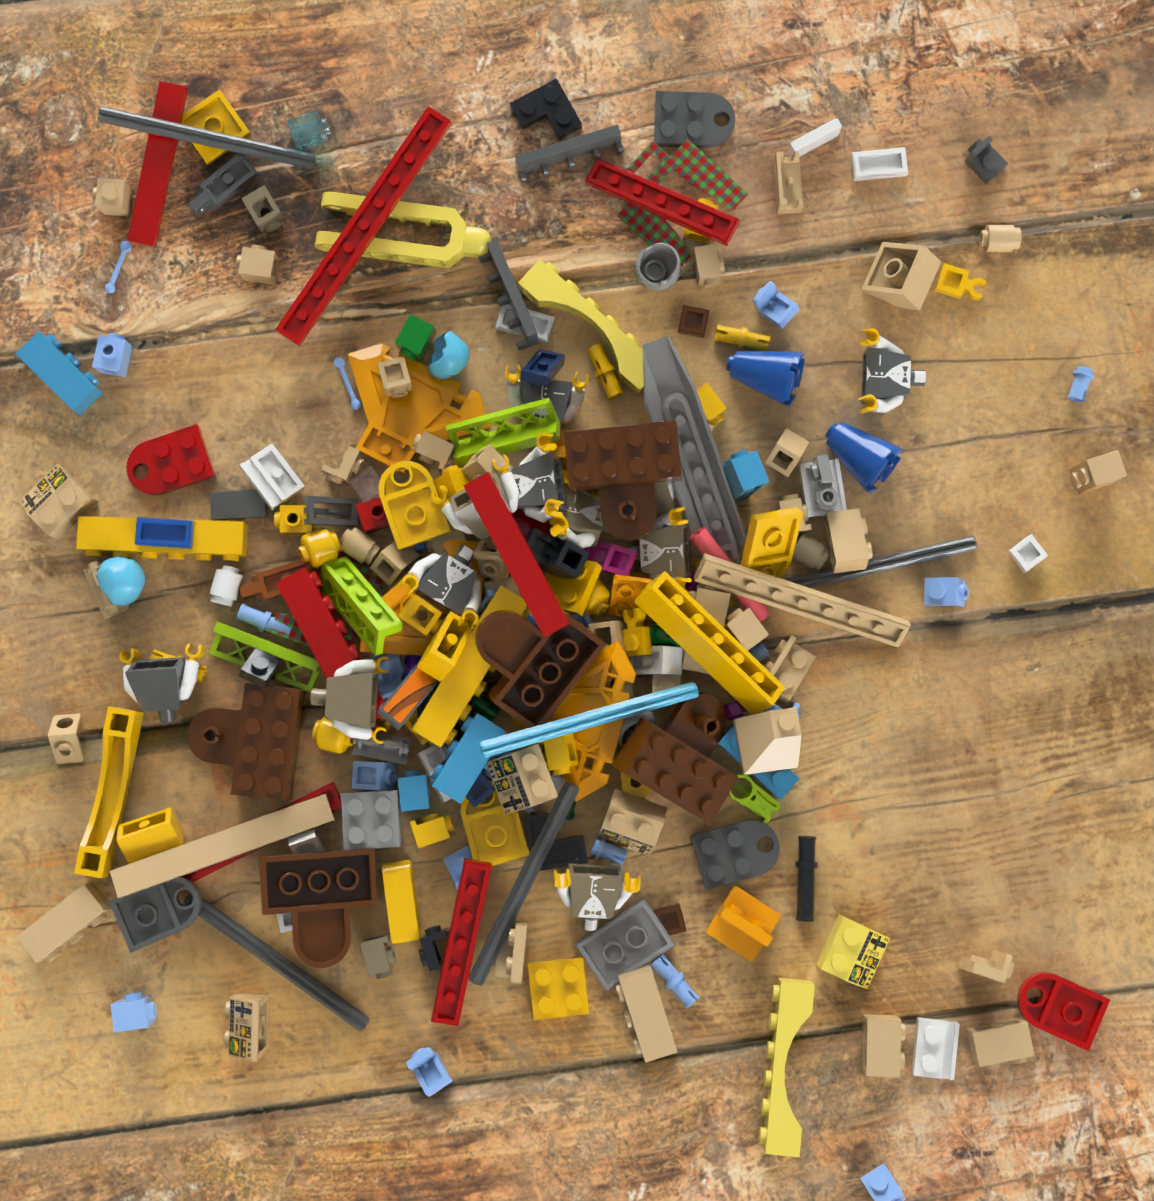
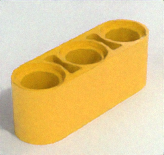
[382,859,421,944]

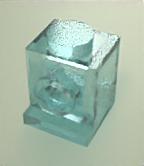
[287,110,331,152]

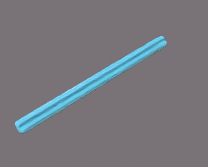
[480,682,699,757]

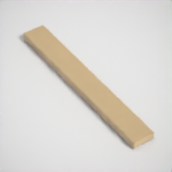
[694,553,910,648]
[110,794,335,898]

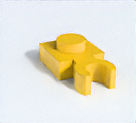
[934,263,987,301]
[622,608,652,657]

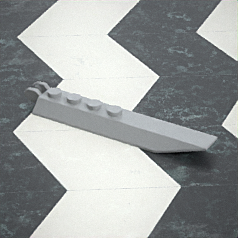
[643,336,747,565]

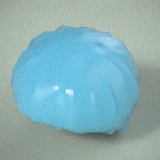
[428,331,470,379]
[96,556,146,606]

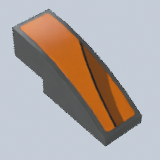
[376,661,439,730]

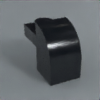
[526,528,590,579]

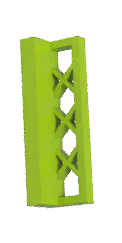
[446,398,560,466]
[320,556,403,656]
[209,621,321,693]

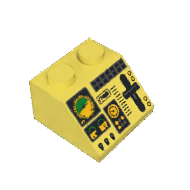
[816,914,890,989]

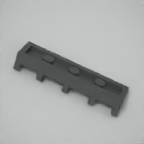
[515,124,624,183]
[478,240,538,350]

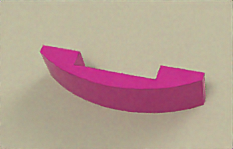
[546,523,638,576]

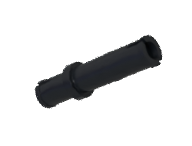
[795,836,818,922]

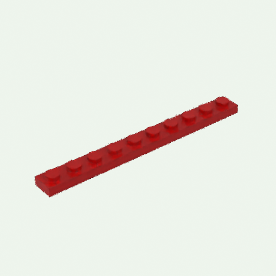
[275,106,452,347]

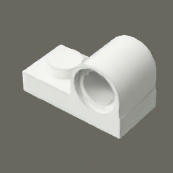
[629,646,683,676]

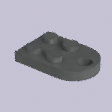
[654,91,735,148]
[690,820,780,890]
[109,876,202,953]

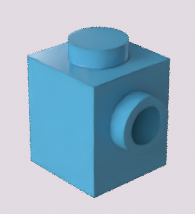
[398,770,431,812]

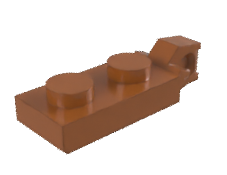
[239,560,314,601]

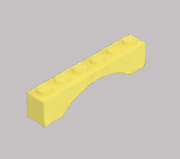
[518,259,644,396]
[758,978,815,1158]

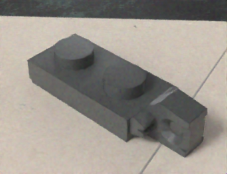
[188,153,259,217]

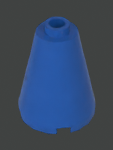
[726,351,805,407]
[825,422,904,494]

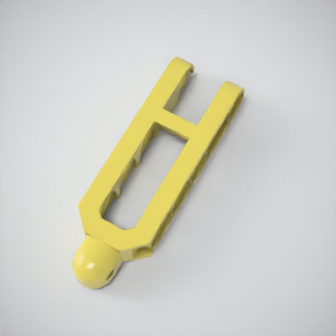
[315,192,492,269]

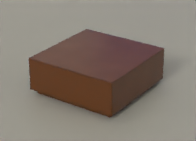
[677,305,710,338]
[653,903,687,935]

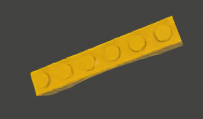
[74,706,144,878]

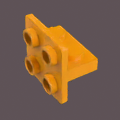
[608,571,654,621]
[706,885,781,962]

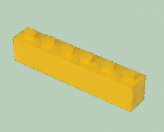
[76,516,249,562]
[634,571,785,715]
[412,585,531,748]

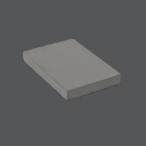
[575,897,675,991]

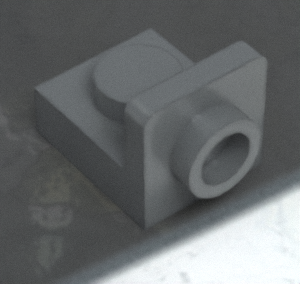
[964,136,1008,184]

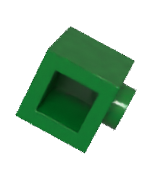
[395,314,436,361]

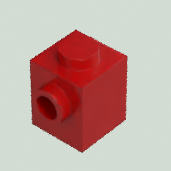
[355,497,390,535]

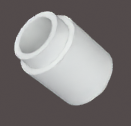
[209,565,243,607]

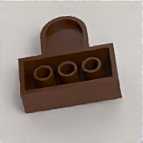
[564,420,682,541]
[475,610,607,728]
[187,683,305,801]
[612,692,738,825]
[259,848,378,968]

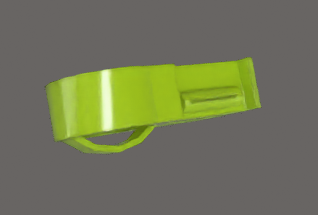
[728,773,780,823]

